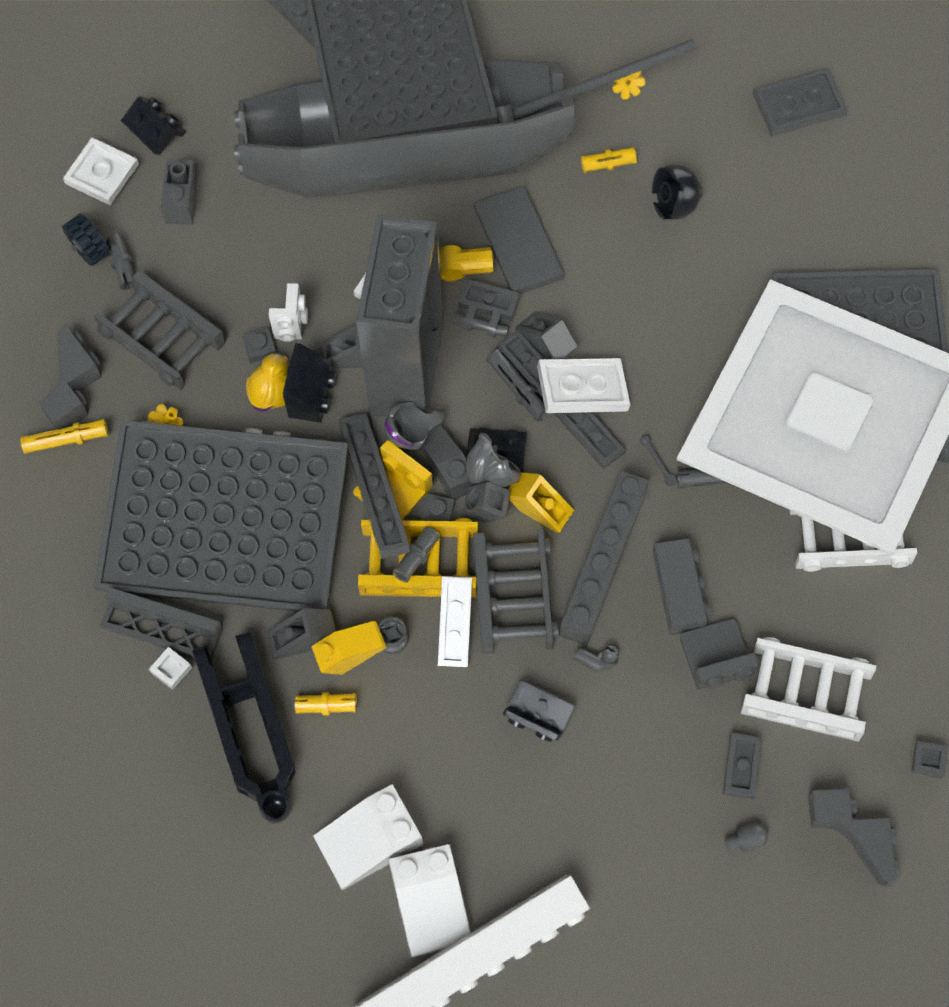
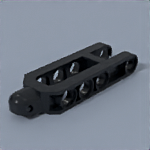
[192,631,296,824]

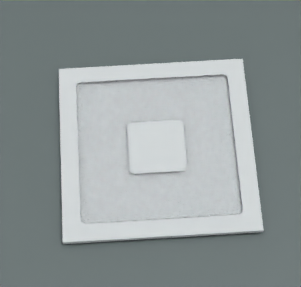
[677,279,949,555]

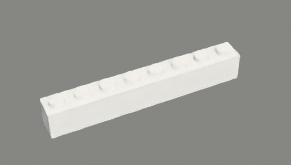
[351,875,590,1007]

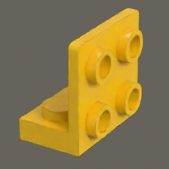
[353,440,433,520]

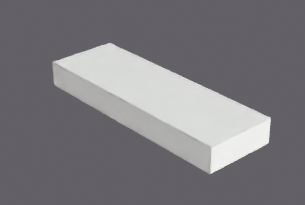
[438,576,472,667]

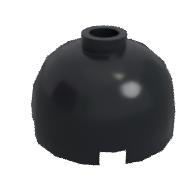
[652,165,702,220]

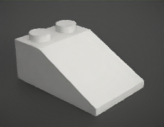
[313,784,423,890]
[389,844,470,957]

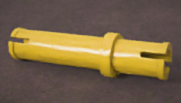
[20,418,109,454]

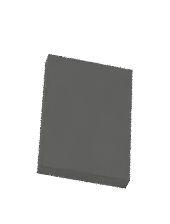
[753,68,847,137]

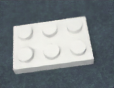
[537,358,630,413]

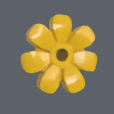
[612,71,645,99]
[147,404,183,426]

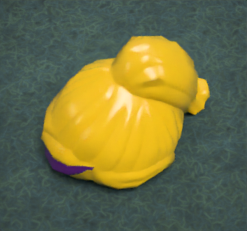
[246,354,289,412]

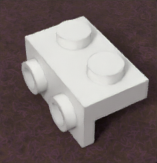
[268,283,308,342]

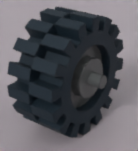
[62,213,110,266]

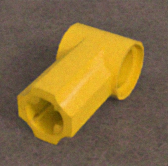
[439,245,493,281]

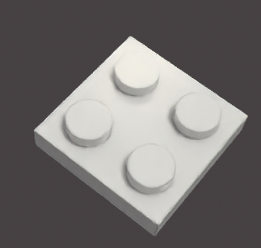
[63,138,139,205]

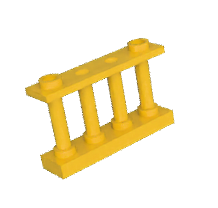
[358,518,478,598]

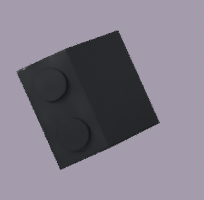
[282,343,337,423]

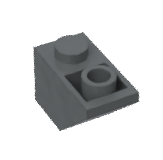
[161,160,195,224]

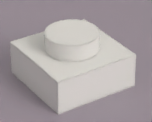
[149,647,192,690]

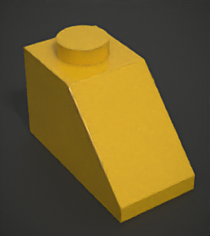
[508,472,574,533]
[311,621,387,675]

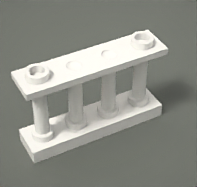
[789,510,917,572]
[740,637,876,742]

